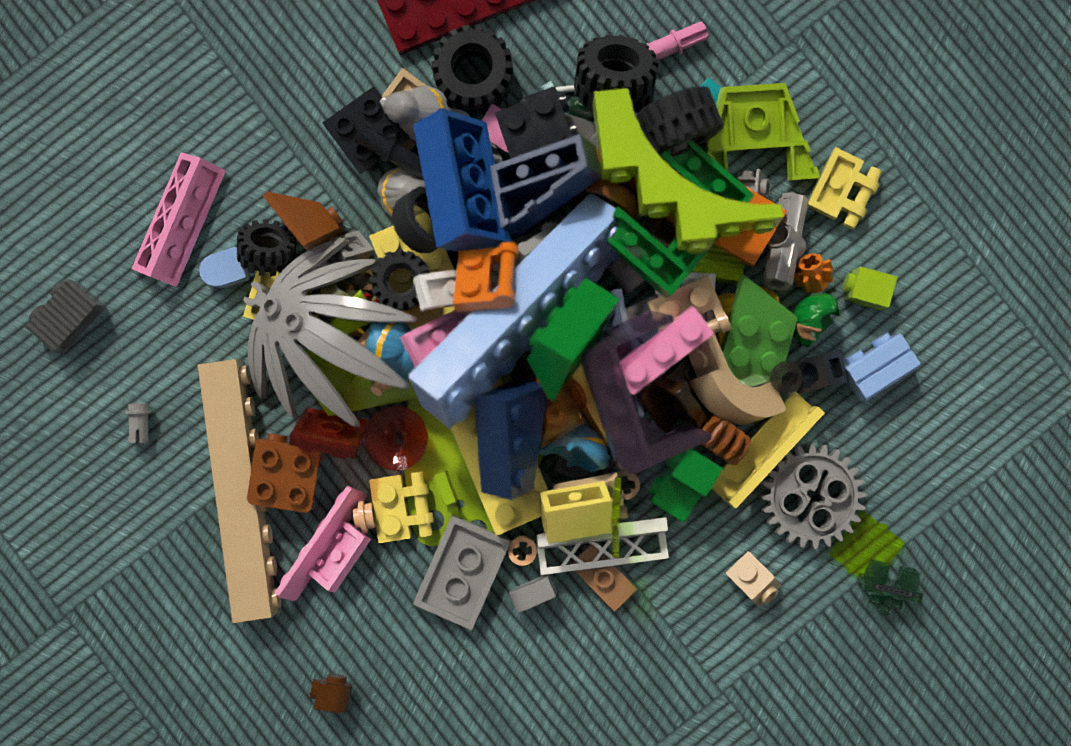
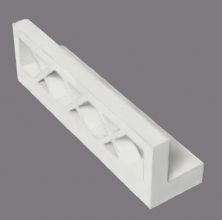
[536,517,669,575]

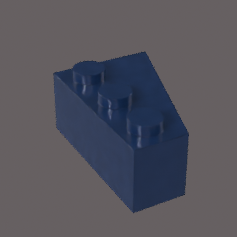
[490,134,602,237]
[474,379,547,500]

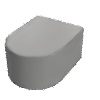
[508,575,557,612]

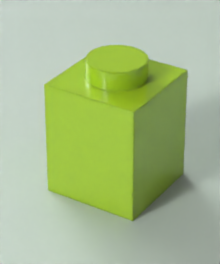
[842,266,897,311]

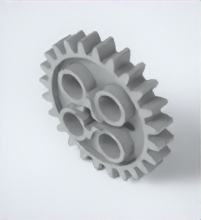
[759,443,867,549]

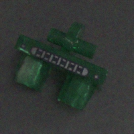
[856,559,923,616]

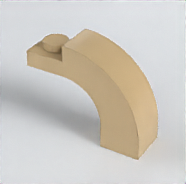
[688,335,787,425]

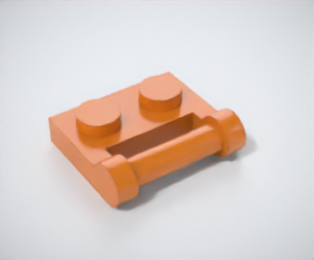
[453,242,519,312]

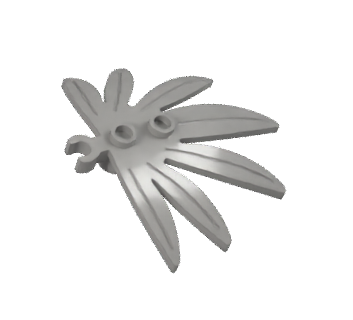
[243,238,417,427]

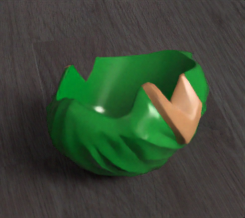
[792,293,840,348]

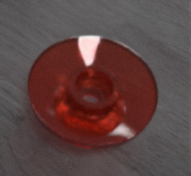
[365,406,428,471]

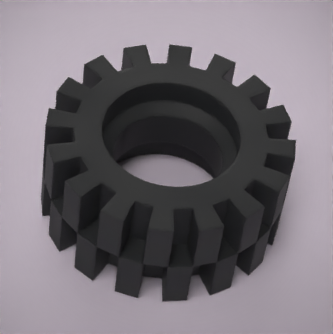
[237,219,297,277]
[370,249,430,311]

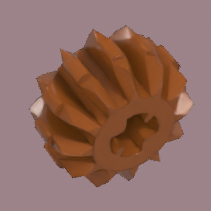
[694,415,752,465]

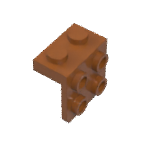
[247,433,327,512]

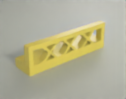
[711,391,825,508]

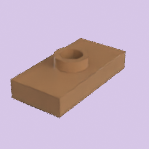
[569,544,637,612]

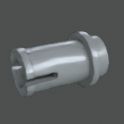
[125,403,152,443]

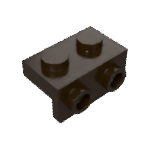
[637,374,709,434]

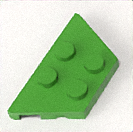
[721,274,798,387]

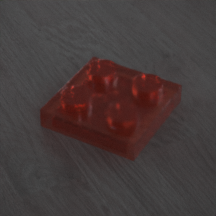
[289,407,369,459]

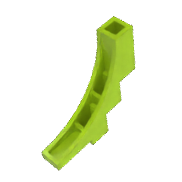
[593,89,783,254]

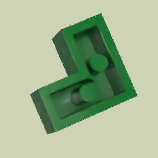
[647,446,723,522]

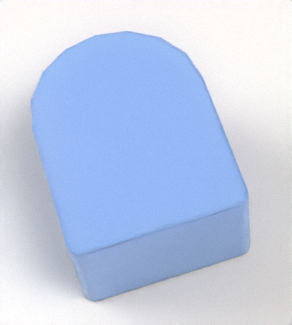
[199,247,250,288]

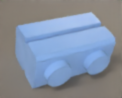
[844,332,921,401]

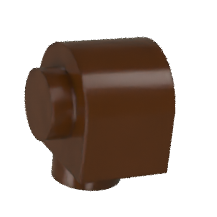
[643,214,676,245]
[310,674,352,713]

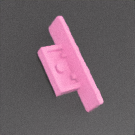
[275,486,371,601]

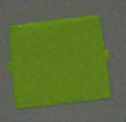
[611,477,622,558]
[828,510,905,586]

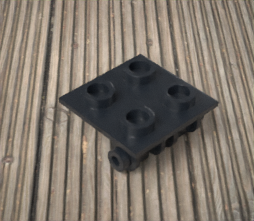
[322,86,411,174]

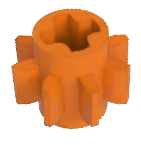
[794,253,834,293]

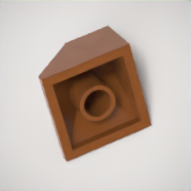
[262,191,344,250]

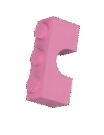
[612,306,714,395]

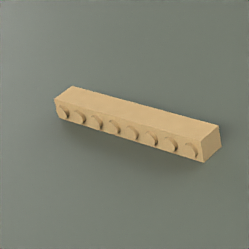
[198,359,281,623]

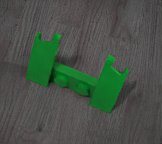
[606,140,754,298]

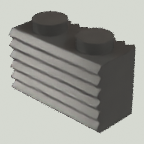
[25,279,106,354]

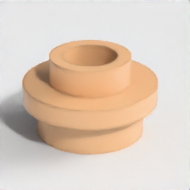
[353,501,376,533]

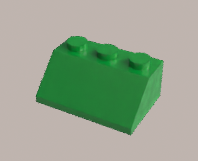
[528,278,619,402]

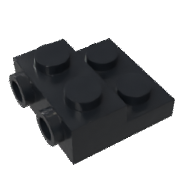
[495,86,578,159]

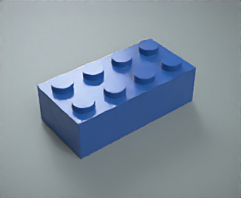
[413,108,511,252]

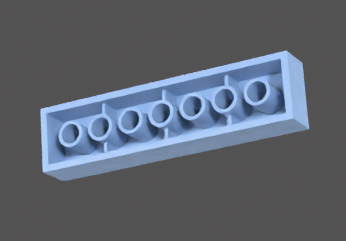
[408,192,620,429]

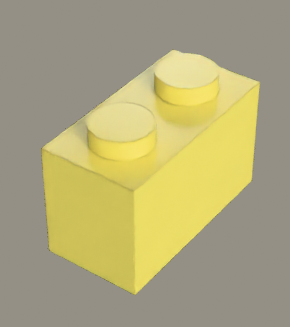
[539,481,613,544]

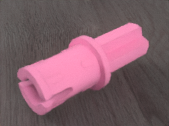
[646,22,709,60]

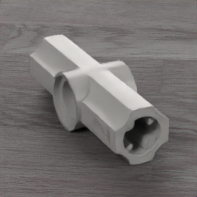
[762,192,809,291]

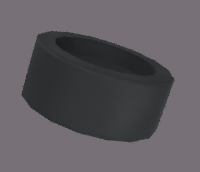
[392,187,438,254]

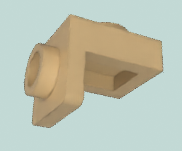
[726,551,781,607]

